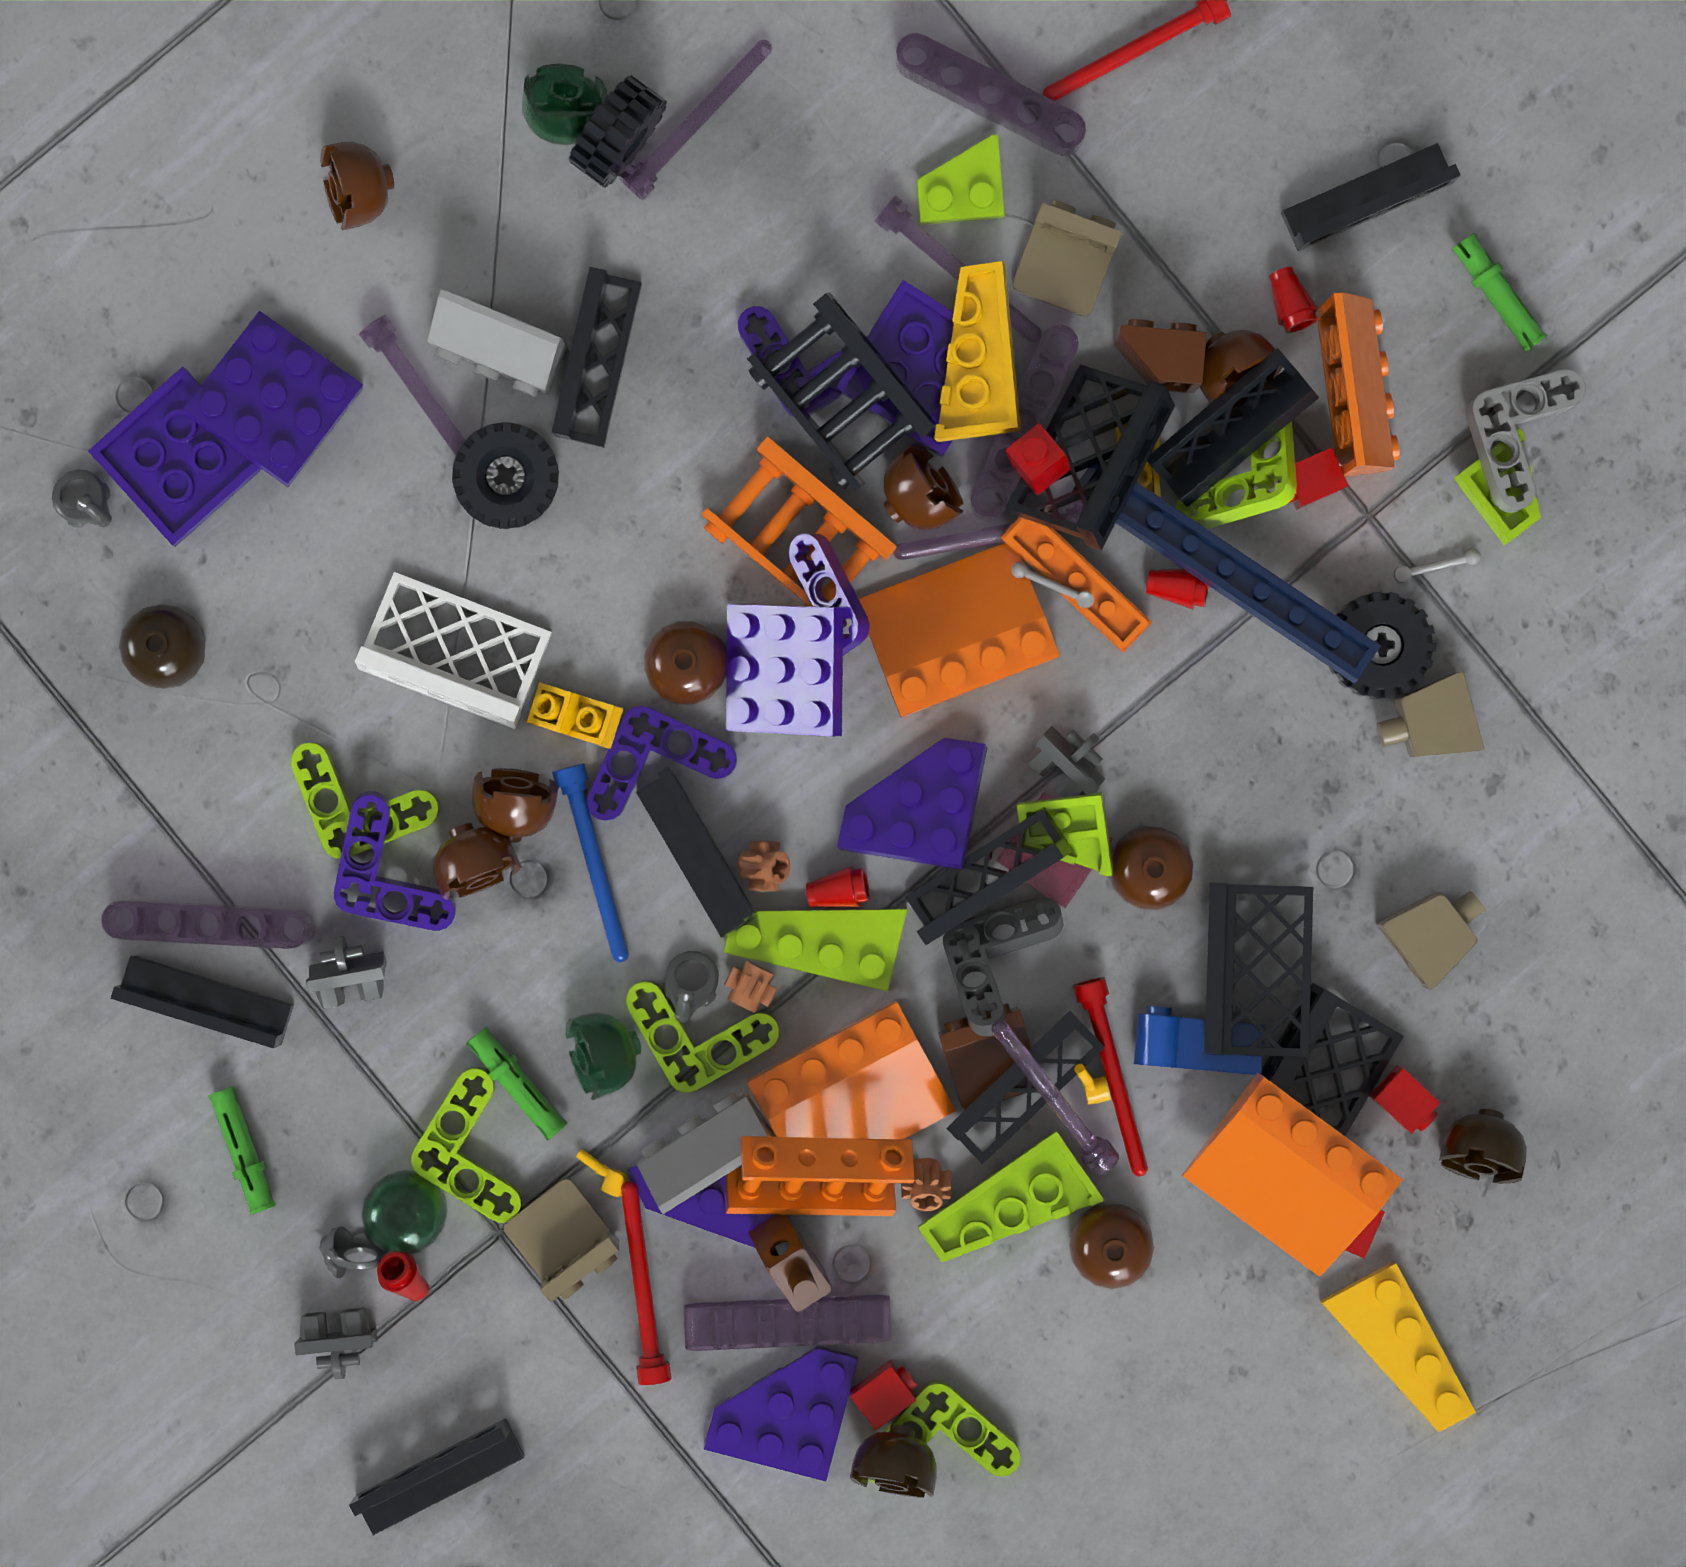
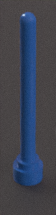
[552,763,629,963]

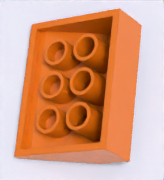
[1316,292,1400,477]
[859,542,1060,718]
[747,999,956,1139]
[1182,1072,1403,1277]

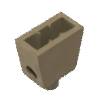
[1377,671,1484,757]
[1376,891,1486,990]

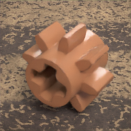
[738,841,791,891]
[724,960,778,1013]
[901,1158,952,1211]

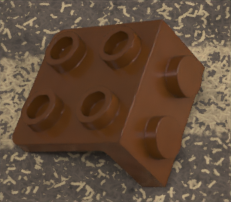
[938,1003,1042,1110]

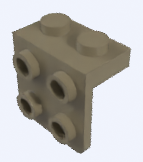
[1012,200,1122,317]
[504,1178,620,1302]

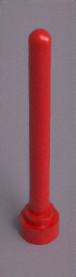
[1043,0,1231,102]
[1073,977,1148,1177]
[621,1181,672,1385]

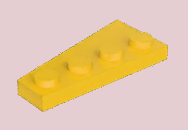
[934,261,1021,442]
[1320,1261,1476,1432]

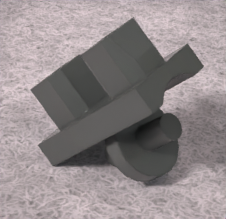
[1027,726,1105,797]
[306,936,387,1009]
[294,1307,378,1379]

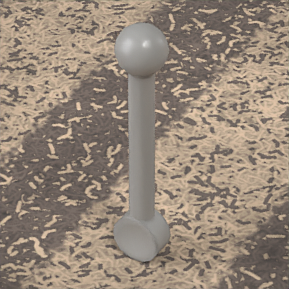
[1394,549,1481,583]
[1011,562,1094,608]

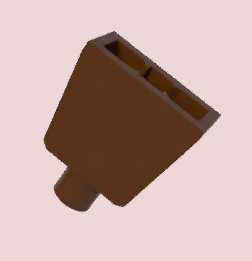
[748,1214,833,1312]

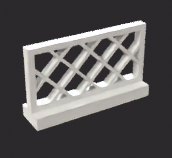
[355,572,552,729]

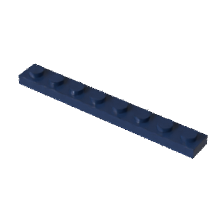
[1073,461,1381,684]

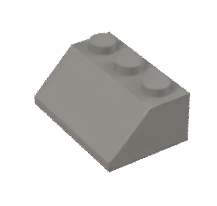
[427,288,568,398]
[637,1092,774,1214]

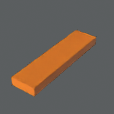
[1000,506,1152,652]

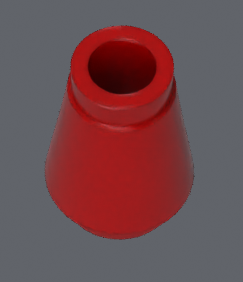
[1269,267,1318,333]
[1146,569,1209,610]
[806,866,870,907]
[377,1252,429,1301]

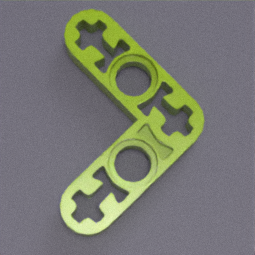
[1176,421,1297,529]
[291,742,441,859]
[626,981,780,1093]
[411,1067,523,1223]
[869,1380,1021,1484]

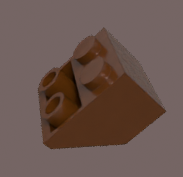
[1113,319,1207,393]

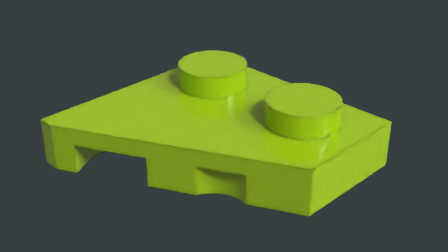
[917,134,1005,225]
[1453,428,1541,545]
[1017,792,1114,876]

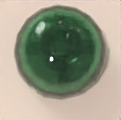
[522,63,608,146]
[565,1012,641,1100]
[362,1170,448,1255]

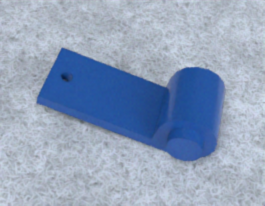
[1133,1006,1265,1075]

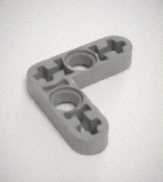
[1466,369,1586,513]

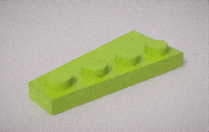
[724,909,907,991]
[917,1130,1105,1263]

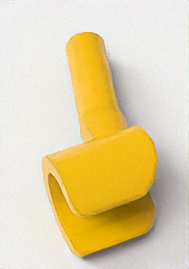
[1074,1064,1111,1105]
[576,1149,629,1197]

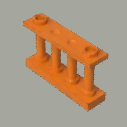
[702,436,897,606]
[724,1136,915,1216]

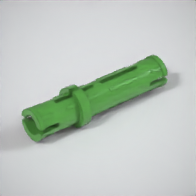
[1452,233,1548,352]
[466,1026,568,1141]
[208,1086,276,1215]

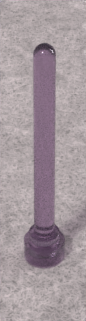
[619,40,772,200]
[874,196,1042,343]
[359,315,465,456]
[894,502,1084,560]
[991,1020,1119,1176]

